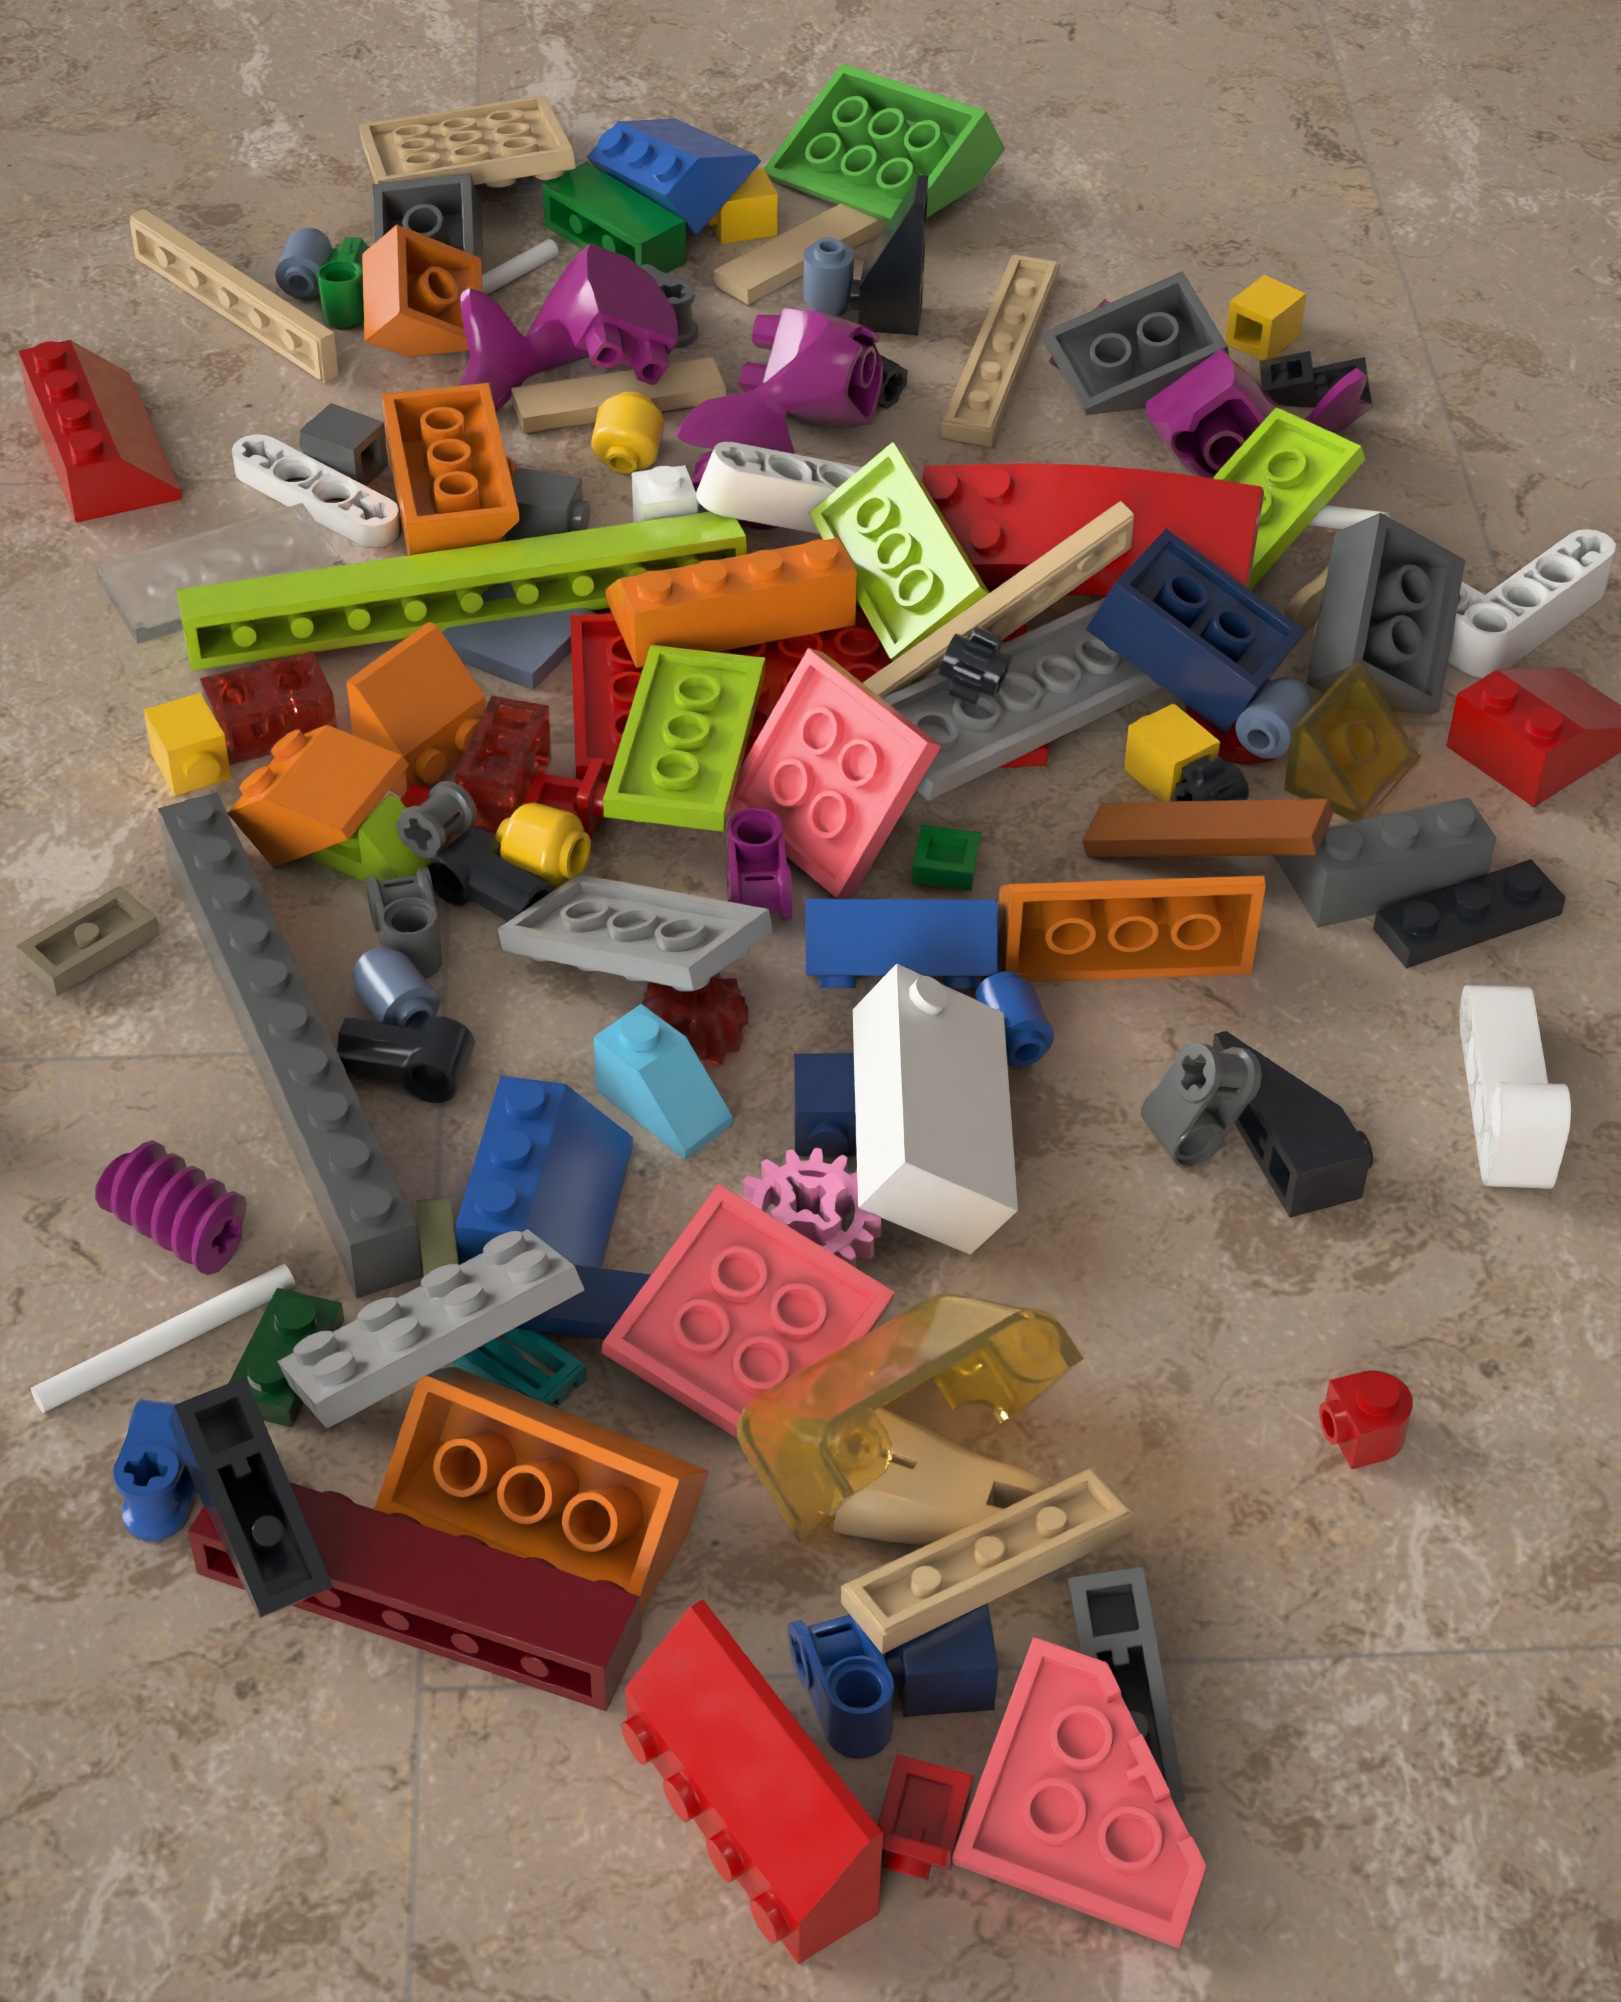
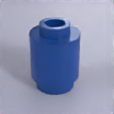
[975,971,1054,1066]

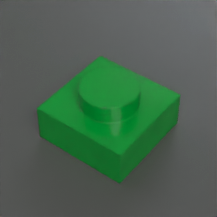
[911,825,981,891]

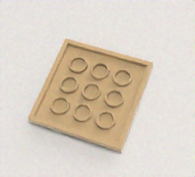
[359,95,576,187]

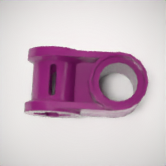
[727,807,792,919]

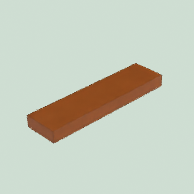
[1082,799,1333,857]

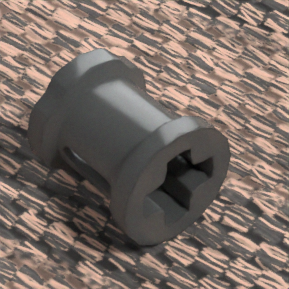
[396,781,477,859]

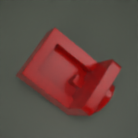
[523,758,608,840]
[877,1754,975,1881]

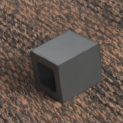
[300,403,388,486]
[505,468,590,541]

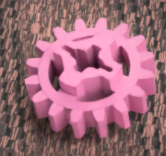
[742,1148,882,1268]

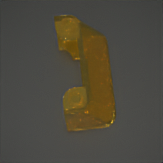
[737,1293,1084,1543]

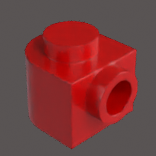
[1319,1370,1413,1469]

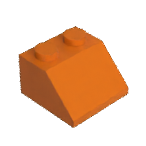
[362,225,483,357]
[347,622,488,797]
[227,725,409,868]

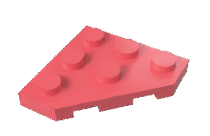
[952,1637,1207,1950]

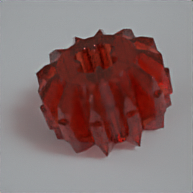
[642,972,748,1066]

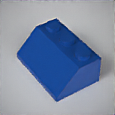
[587,118,761,234]
[805,899,997,988]
[455,1076,633,1268]

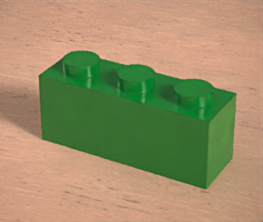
[542,162,686,274]

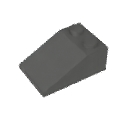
[372,173,483,261]
[1041,271,1229,415]

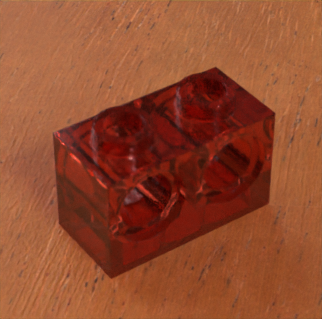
[200,651,337,765]
[455,696,552,833]

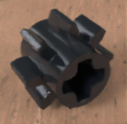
[939,626,1012,705]
[1174,756,1249,802]

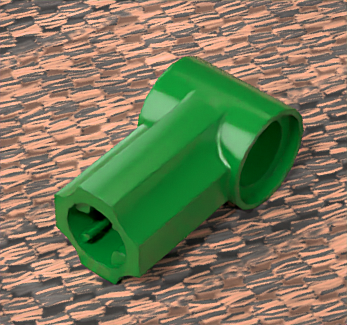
[317,237,370,328]

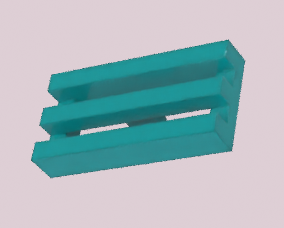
[452,1328,587,1406]

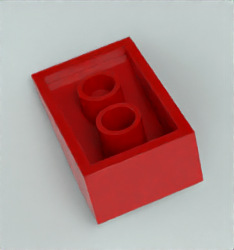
[1446,667,1621,807]

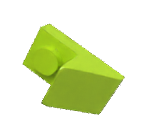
[312,794,438,882]

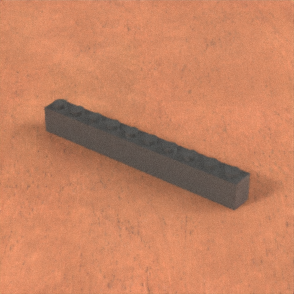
[158,792,422,1298]

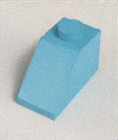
[593,1004,733,1160]

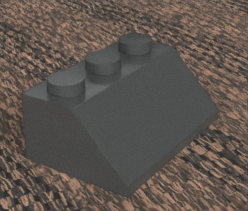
[1306,513,1465,715]
[1274,798,1496,928]

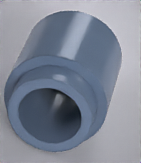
[275,228,333,300]
[803,238,854,316]
[1236,677,1312,759]
[352,946,440,1028]

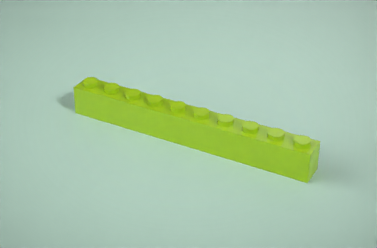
[177,511,747,671]

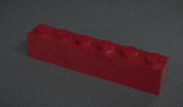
[188,1482,641,1711]

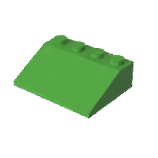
[764,64,1005,223]

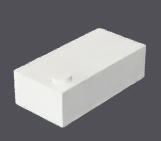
[853,964,1018,1255]

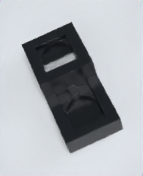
[1259,351,1372,408]

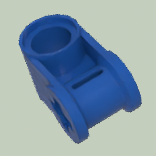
[112,1399,197,1541]
[788,1613,894,1759]

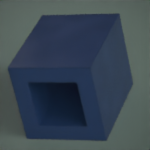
[794,1053,857,1157]
[883,1603,998,1717]

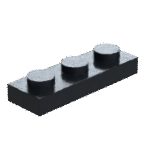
[1373,859,1566,968]

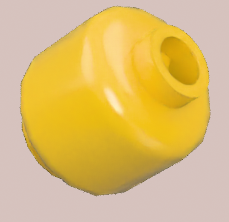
[591,392,665,474]
[496,803,591,889]

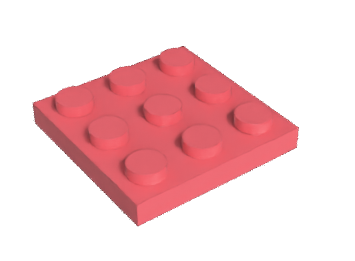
[730,648,942,899]
[601,1183,895,1466]

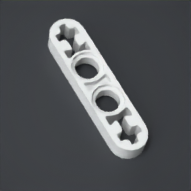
[232,434,400,548]

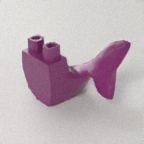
[459,244,678,411]
[675,308,883,454]
[1145,349,1373,478]

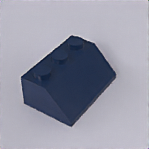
[1086,528,1306,734]

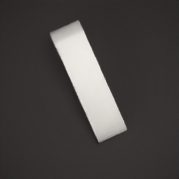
[696,442,862,534]
[1448,529,1616,678]
[1460,985,1571,1189]

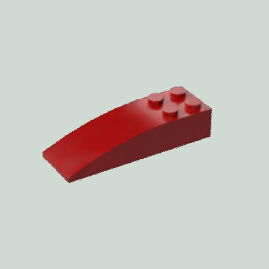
[922,463,1264,595]

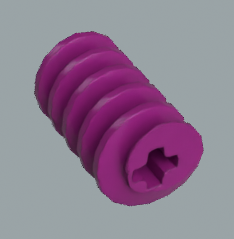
[95,1140,247,1275]

